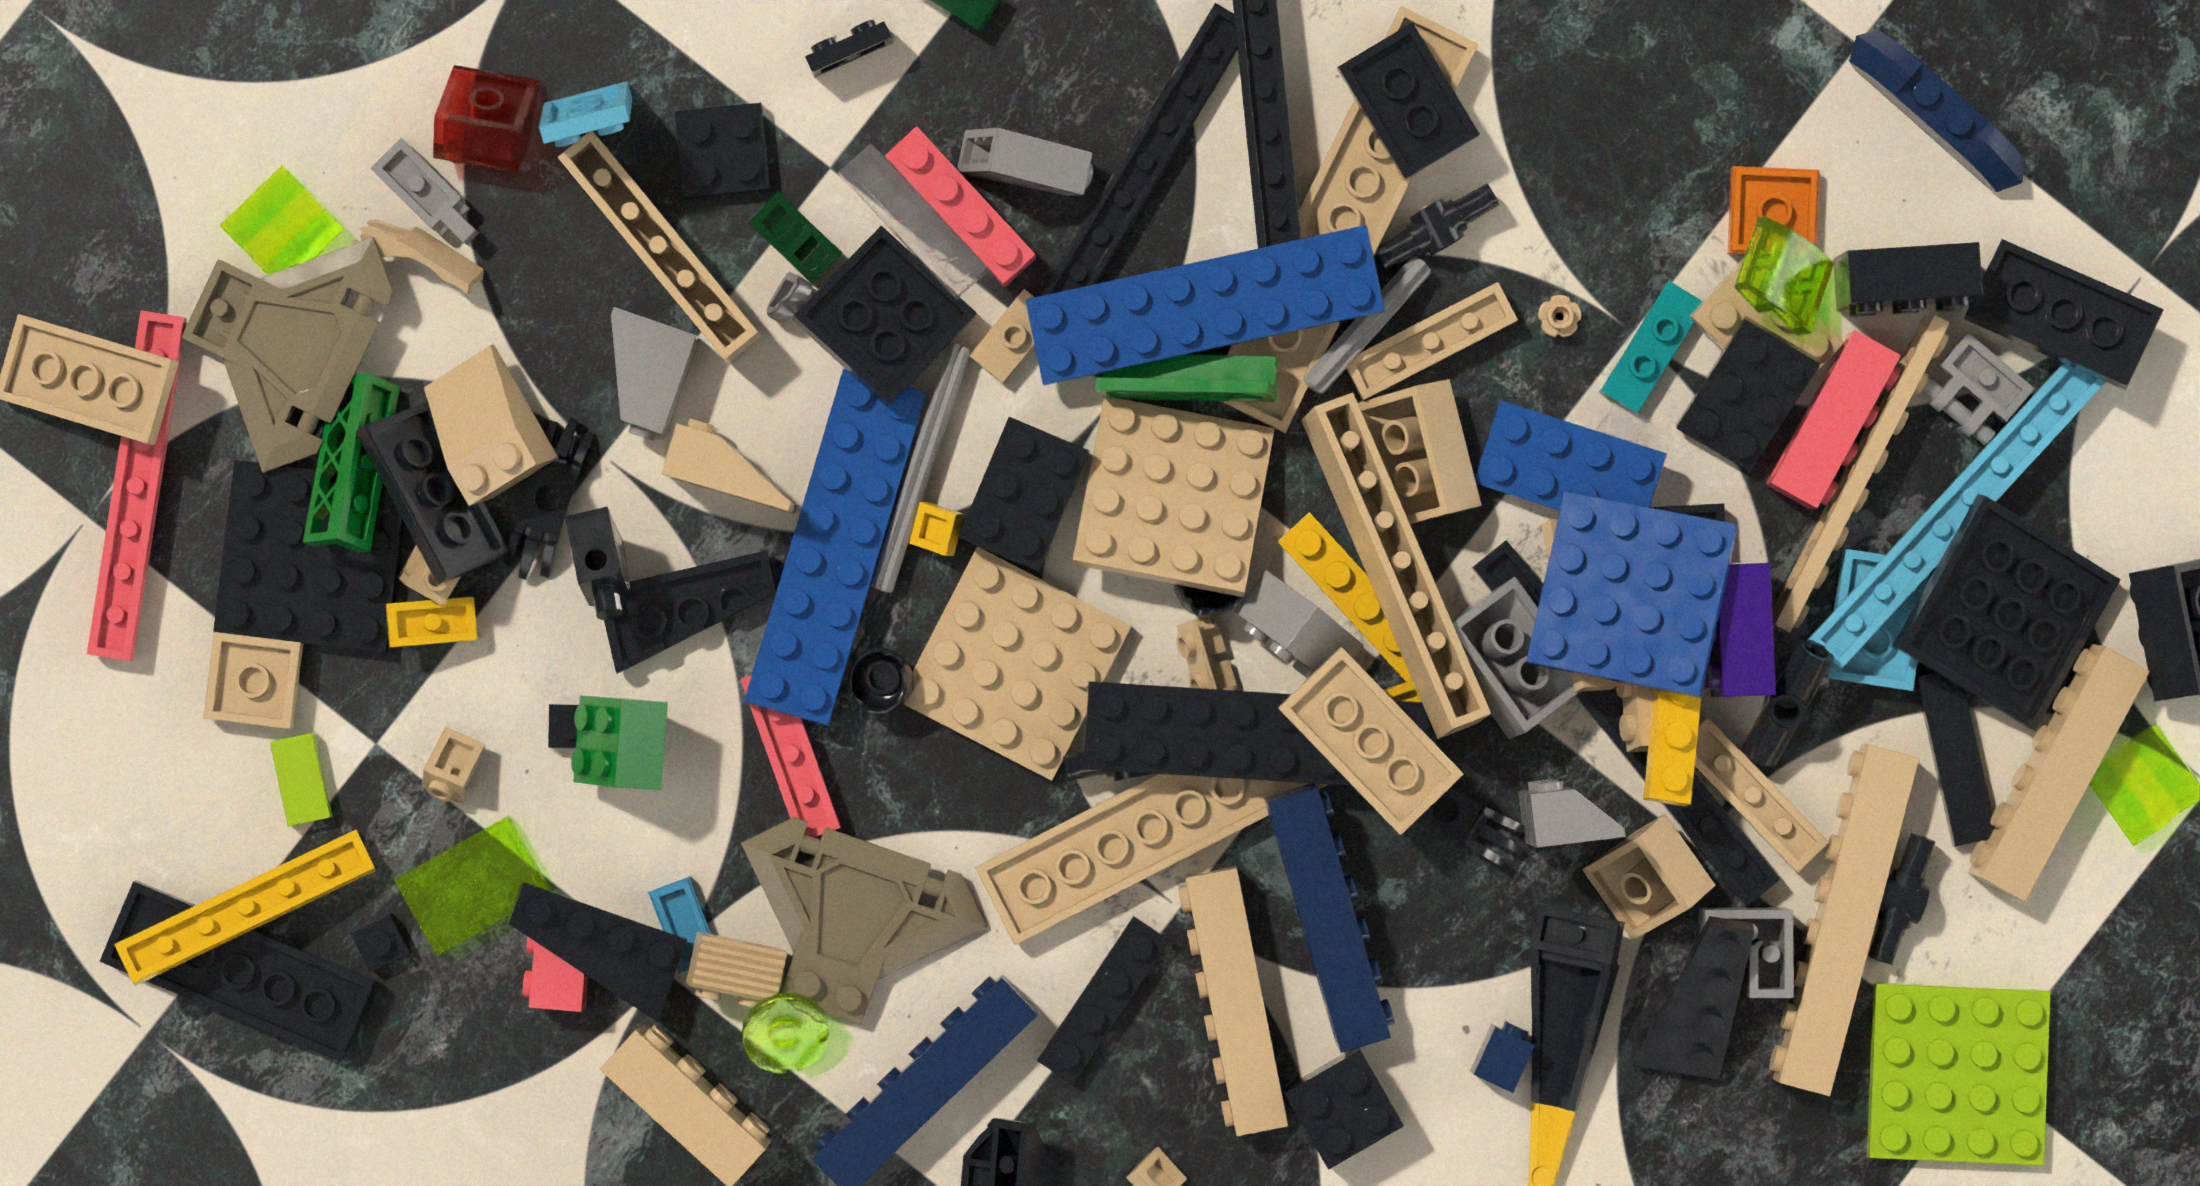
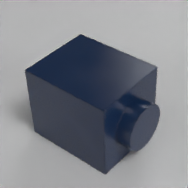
[1470,1021,1535,1093]

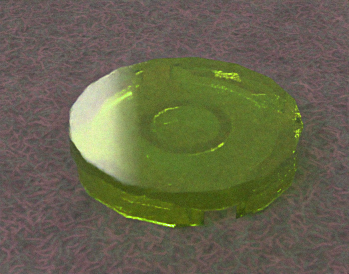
[742,993,829,1073]

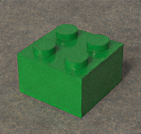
[571,695,668,790]

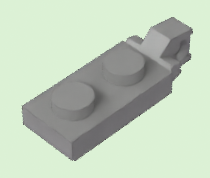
[370,138,479,245]

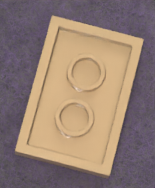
[1689,253,1844,374]

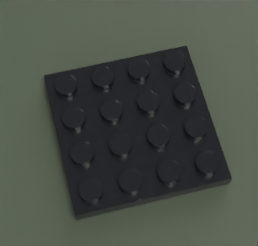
[213,460,404,653]
[1892,494,2121,731]

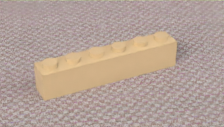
[558,131,762,363]
[1968,644,2150,902]
[1178,866,1288,1136]

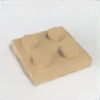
[203,632,303,729]

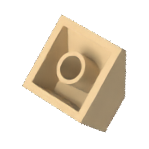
[1582,814,1715,940]

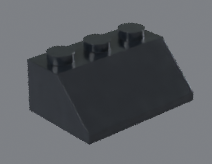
[2129,559,2200,702]

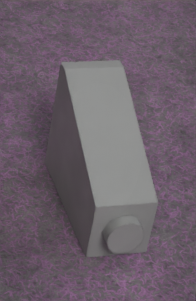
[957,128,1093,196]
[611,307,700,441]

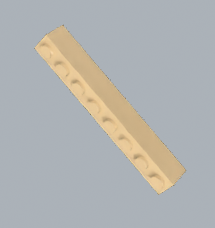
[1301,393,1491,739]
[1769,743,1919,1096]

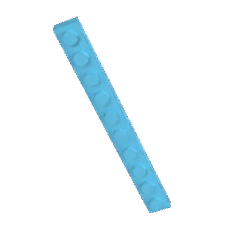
[1806,363,2106,671]

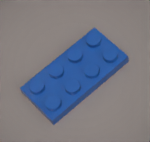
[1475,400,1667,511]

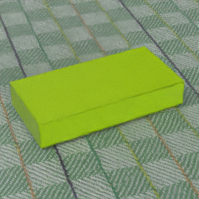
[270,732,333,827]

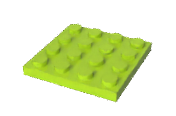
[1867,983,2051,1166]

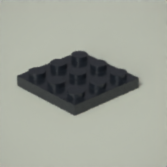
[792,225,977,408]

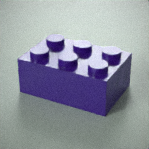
[1704,563,1776,697]

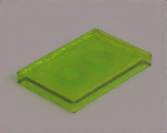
[394,816,552,956]

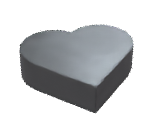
[767,271,812,324]

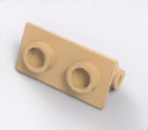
[1176,618,1238,690]

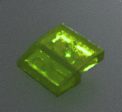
[219,164,344,275]
[1734,216,1834,336]
[2089,722,2200,846]

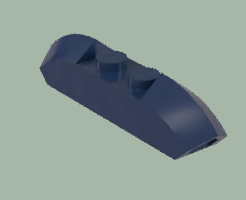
[1849,29,2025,192]

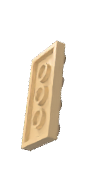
[0,314,179,445]
[1278,647,1463,835]

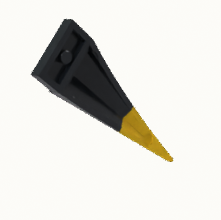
[1528,905,1625,1186]

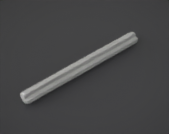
[871,343,971,593]

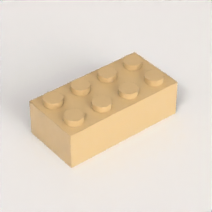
[600,1024,772,1186]

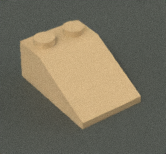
[424,344,558,506]
[661,418,797,514]

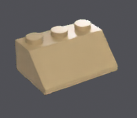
[1358,379,1482,524]

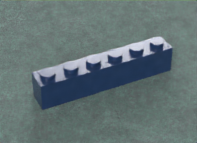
[1264,783,1395,1053]
[812,975,1039,1186]

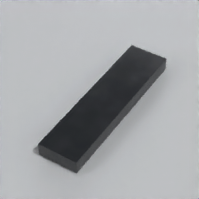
[1915,672,1995,847]

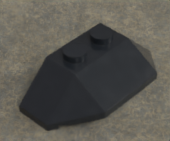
[961,1118,1054,1186]

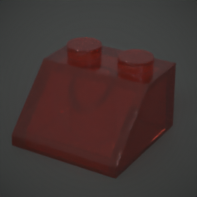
[433,65,539,173]

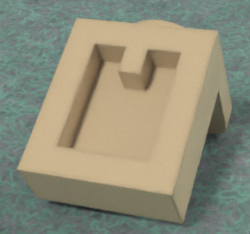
[398,545,461,605]
[422,727,485,803]

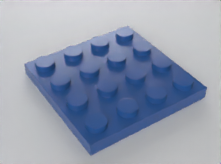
[1526,491,1738,699]

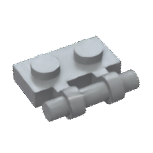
[1921,332,2035,445]

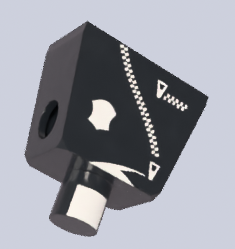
[565,507,632,620]

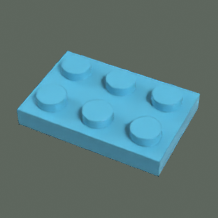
[539,81,632,147]
[1824,549,1930,691]

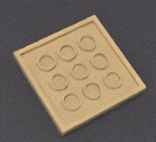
[1072,397,1275,597]
[899,547,1132,781]

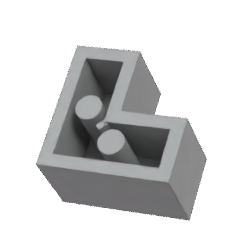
[1234,570,1364,679]
[1698,907,1794,998]

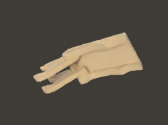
[353,219,484,295]

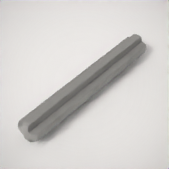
[1304,256,1431,394]

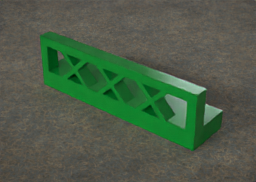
[1095,355,1279,402]
[303,373,400,553]

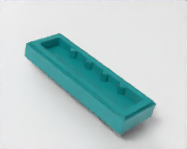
[1599,280,1703,414]

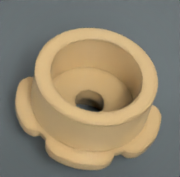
[1538,295,1581,337]

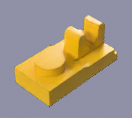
[386,597,478,647]

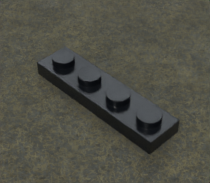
[1037,915,1170,1085]

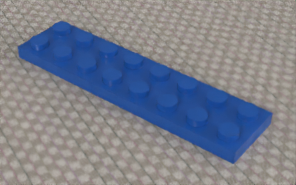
[1025,225,1385,386]
[744,368,927,727]

